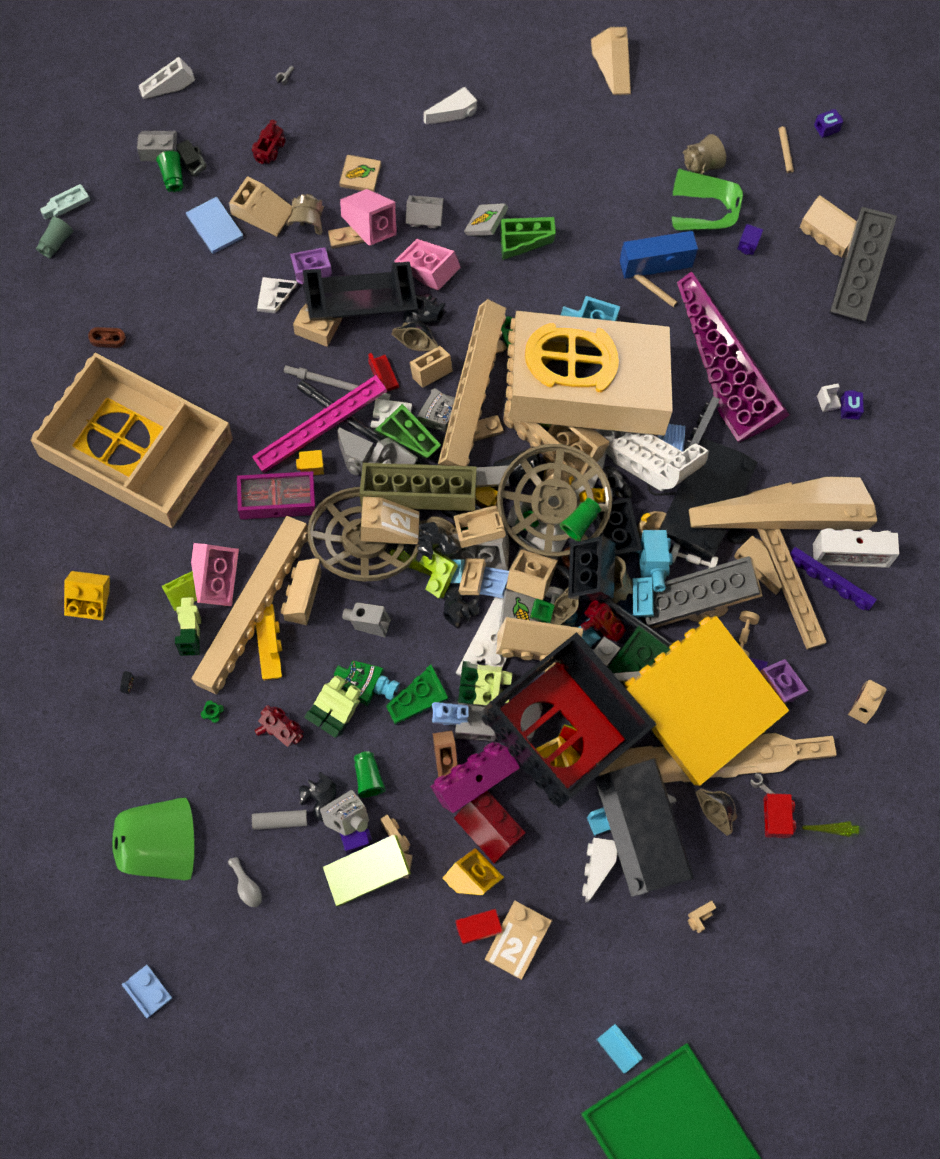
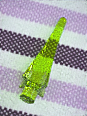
[389,549,433,577]
[802,821,859,837]

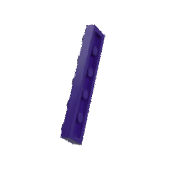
[790,547,877,611]

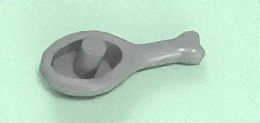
[228,857,262,907]

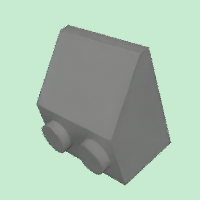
[137,131,177,161]
[406,195,444,228]
[338,428,373,476]

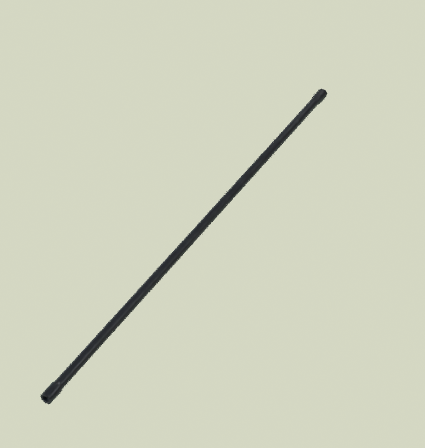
[297,380,673,646]

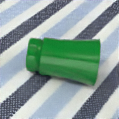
[156,151,184,192]
[559,498,601,541]
[354,751,386,798]

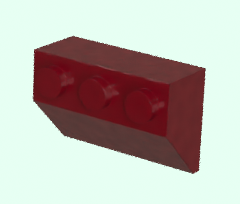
[454,791,525,864]

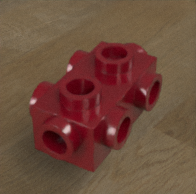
[252,120,286,164]
[581,601,626,642]
[255,705,304,747]

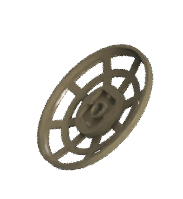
[497,444,612,557]
[308,487,422,581]

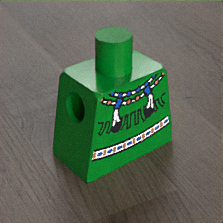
[334,661,384,706]

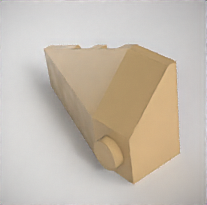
[591,27,630,95]

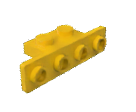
[256,604,282,680]

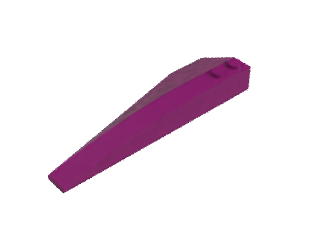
[677,271,790,442]

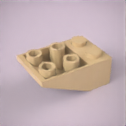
[229,176,292,236]

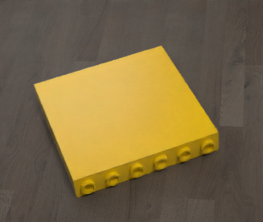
[624,616,789,785]

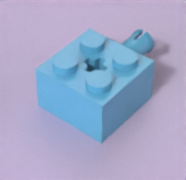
[561,296,620,321]
[638,530,673,592]

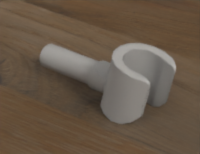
[276,66,294,85]
[750,774,775,794]

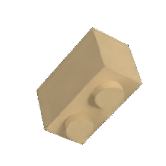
[410,346,453,388]

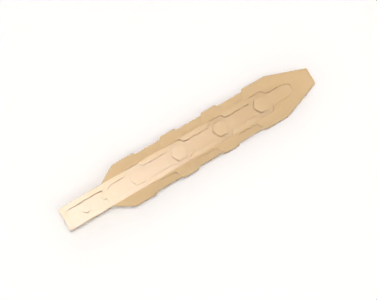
[598,733,837,783]

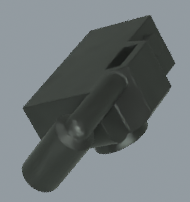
[176,140,207,177]

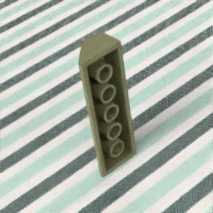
[359,463,477,511]

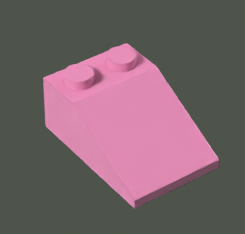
[394,239,461,290]
[191,543,239,606]

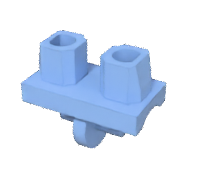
[432,702,469,725]

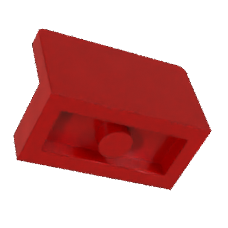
[368,353,399,391]
[455,909,502,944]

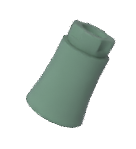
[36,217,74,258]

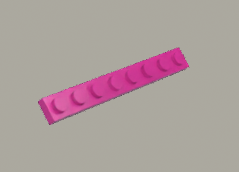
[252,375,387,473]

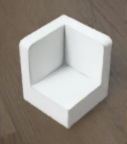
[817,384,841,412]

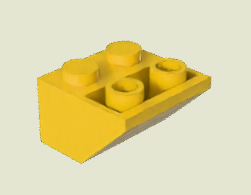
[64,571,110,620]

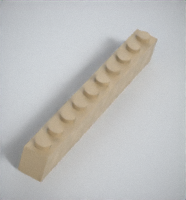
[438,299,506,466]
[191,516,308,695]

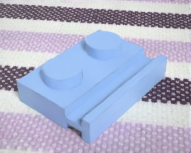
[479,567,509,598]
[122,965,173,1019]

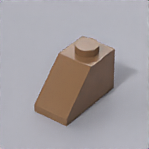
[433,731,457,777]

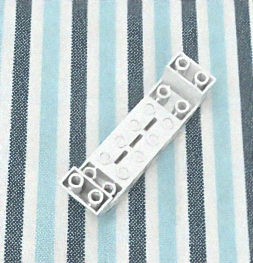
[593,428,709,491]

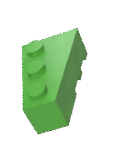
[500,217,555,260]
[374,404,441,459]

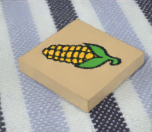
[340,155,381,192]

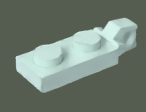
[40,184,90,220]

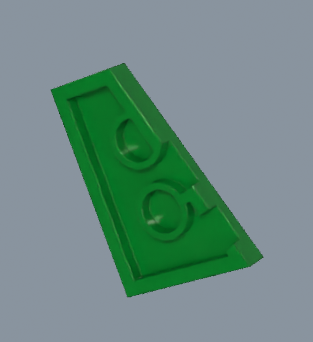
[386,664,448,725]

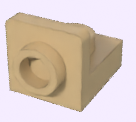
[688,901,716,933]

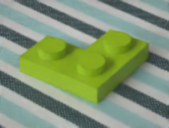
[419,549,458,598]

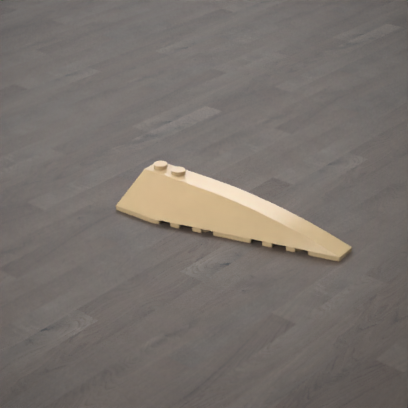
[689,477,877,530]

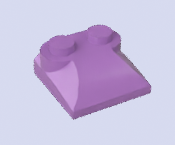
[290,247,332,284]
[761,659,808,703]

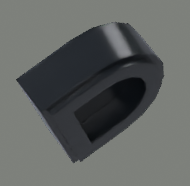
[727,528,751,544]
[120,671,134,694]

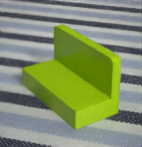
[162,571,197,611]

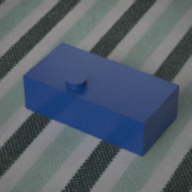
[619,231,698,279]

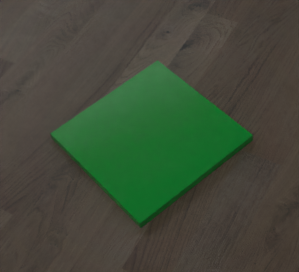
[581,1043,760,1159]

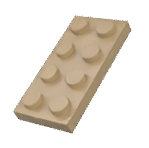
[503,400,560,463]

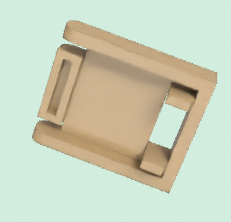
[454,506,506,548]

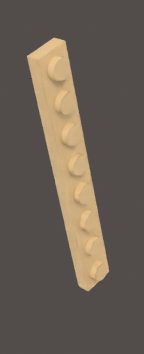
[758,529,826,650]

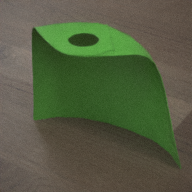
[672,169,743,230]
[112,798,194,880]

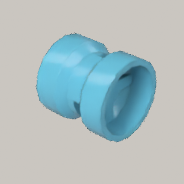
[374,675,400,701]

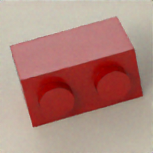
[764,794,796,838]

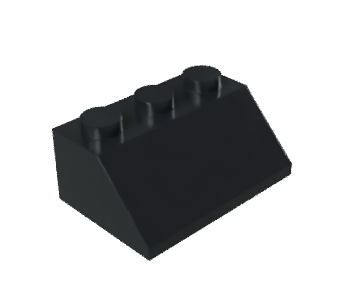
[593,498,642,560]
[568,536,616,601]

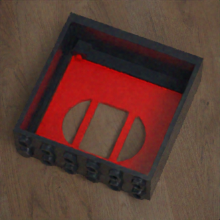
[480,632,657,808]

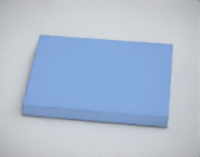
[186,197,243,254]

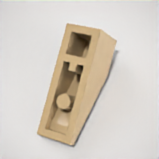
[734,535,782,595]

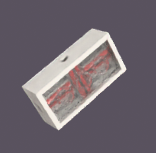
[813,528,899,568]

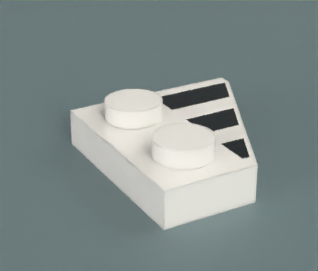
[257,277,297,313]

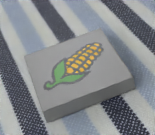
[464,204,508,236]
[499,591,541,629]

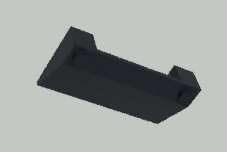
[302,261,418,320]
[659,438,758,560]
[595,758,694,897]

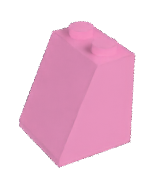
[340,189,396,246]

